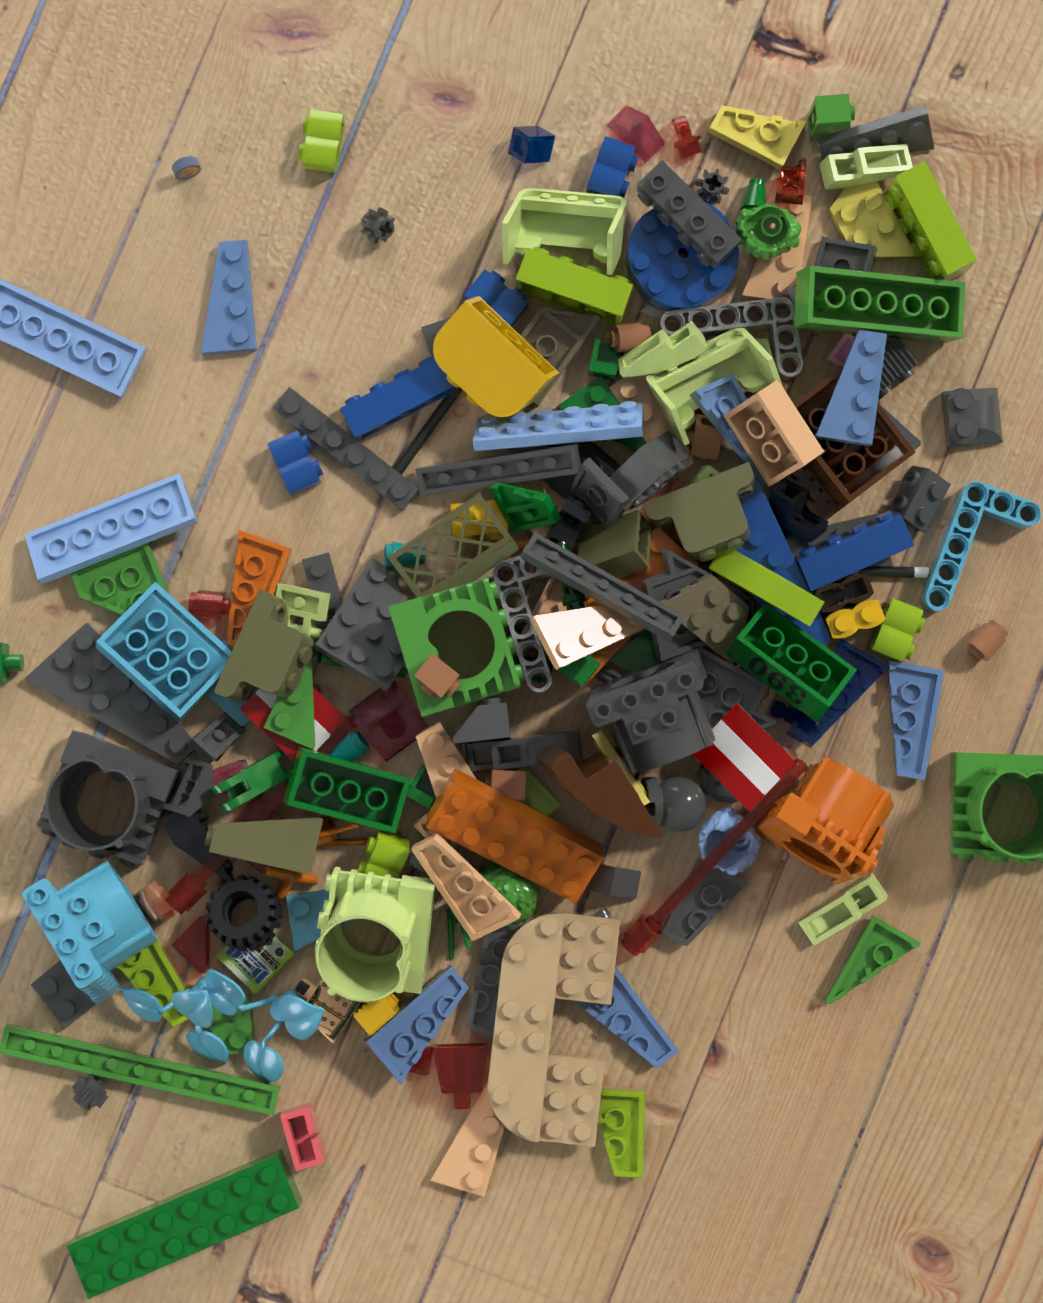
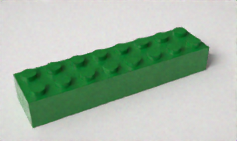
[67,1149,303,1299]

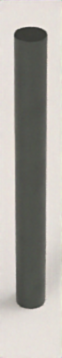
[394,387,463,475]

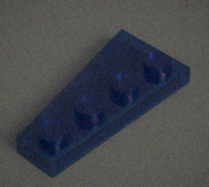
[786,639,890,748]

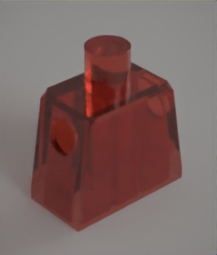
[433,1042,488,1109]

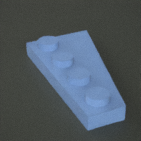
[201,240,257,355]
[815,330,887,447]
[689,374,766,484]
[887,660,944,780]
[364,965,469,1084]
[573,966,679,1068]

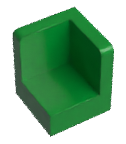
[588,338,621,381]
[558,655,600,688]
[407,765,436,808]

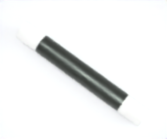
[845,566,929,578]

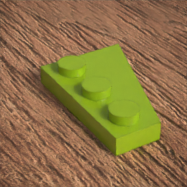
[598,1088,646,1178]

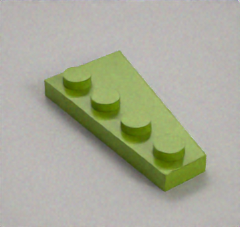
[117,914,189,1027]

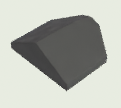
[163,757,213,817]

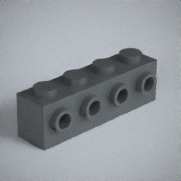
[637,160,742,269]

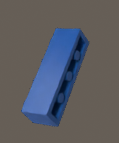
[340,356,457,441]
[794,511,914,591]

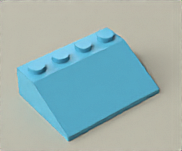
[96,582,232,723]

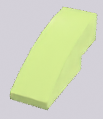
[819,144,913,190]
[618,321,708,377]
[798,872,888,946]

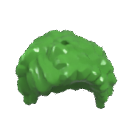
[735,203,802,260]
[479,861,539,927]

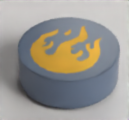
[172,156,201,180]

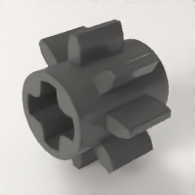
[695,169,729,204]
[361,207,395,243]
[72,1074,108,1110]

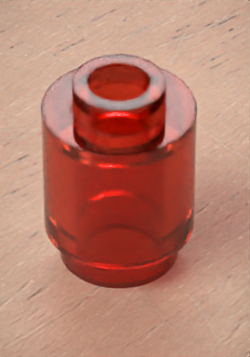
[189,590,231,620]

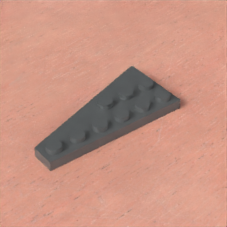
[24,623,194,765]

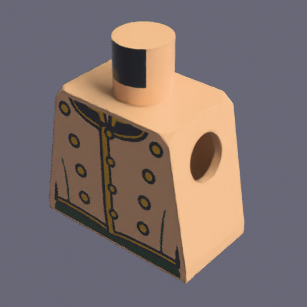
[294,977,361,1043]

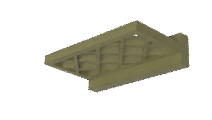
[388,492,519,598]

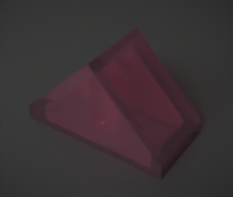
[607,105,665,163]

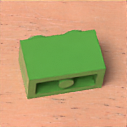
[808,94,855,141]

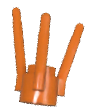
[317,816,368,848]

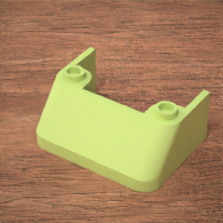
[502,188,627,275]
[646,328,784,446]

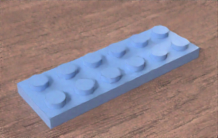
[0,279,147,399]
[473,401,644,451]
[25,473,198,585]

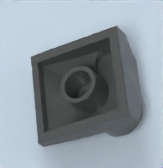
[941,388,1003,448]

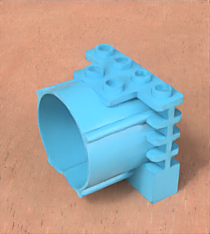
[22,861,158,1005]

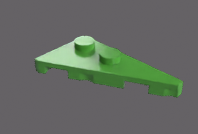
[263,657,315,750]
[824,915,921,1004]

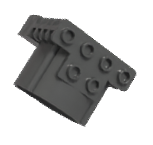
[586,648,716,774]
[36,730,182,868]

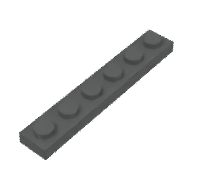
[272,387,420,511]
[415,444,581,496]
[520,532,685,642]

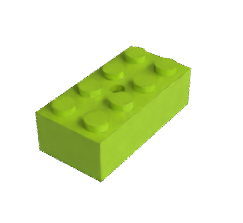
[885,161,977,281]
[516,247,633,326]

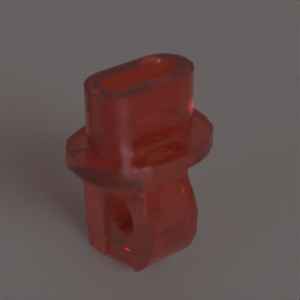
[671,115,702,160]

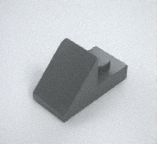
[189,712,246,764]

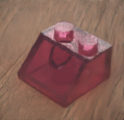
[348,680,429,762]

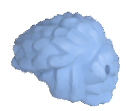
[698,807,761,875]

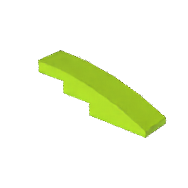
[708,549,824,627]

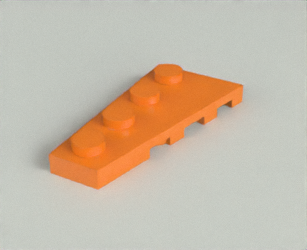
[226,530,292,646]

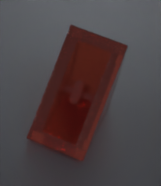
[172,914,210,973]

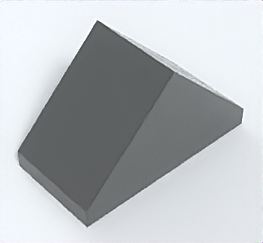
[585,864,641,899]

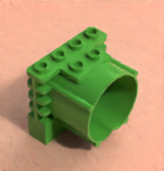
[388,577,525,717]
[949,752,1043,863]

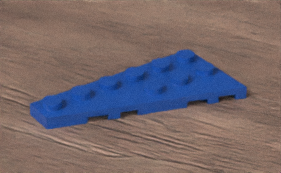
[735,479,832,646]

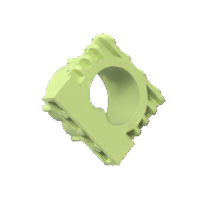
[315,867,436,1002]

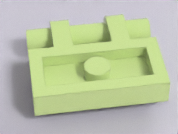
[276,584,330,641]

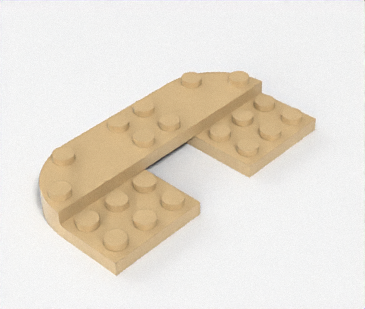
[488,912,620,1147]

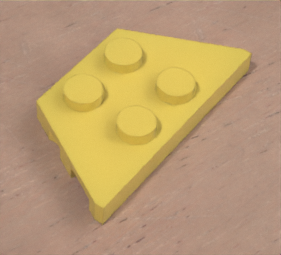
[828,181,915,259]

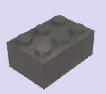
[609,430,691,510]

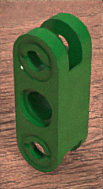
[211,750,291,813]

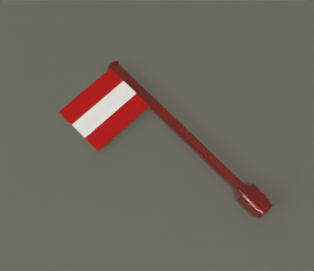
[165,687,358,915]
[621,703,808,956]

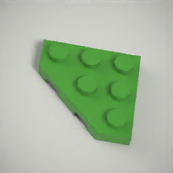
[70,542,170,615]

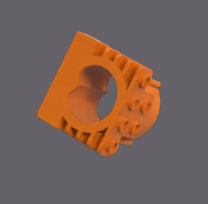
[753,756,894,885]

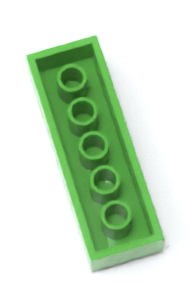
[794,266,965,343]

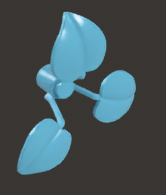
[206,969,324,1083]
[122,976,230,1063]

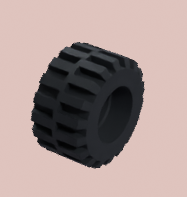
[206,875,282,951]

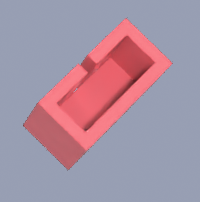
[280,1102,326,1171]

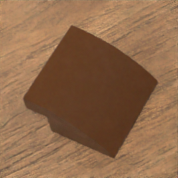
[781,366,916,520]
[536,746,662,838]

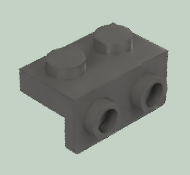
[888,466,951,533]

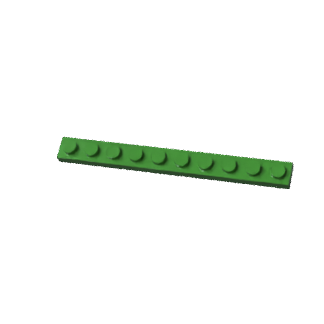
[0,1024,281,1115]

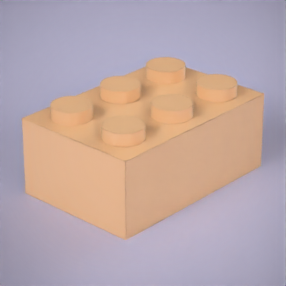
[723,379,824,486]

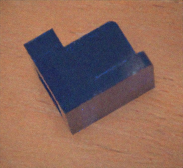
[508,126,555,164]

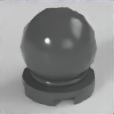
[640,776,706,832]

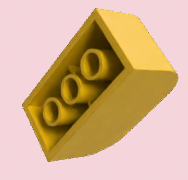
[433,296,560,417]

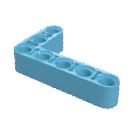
[920,481,1042,613]

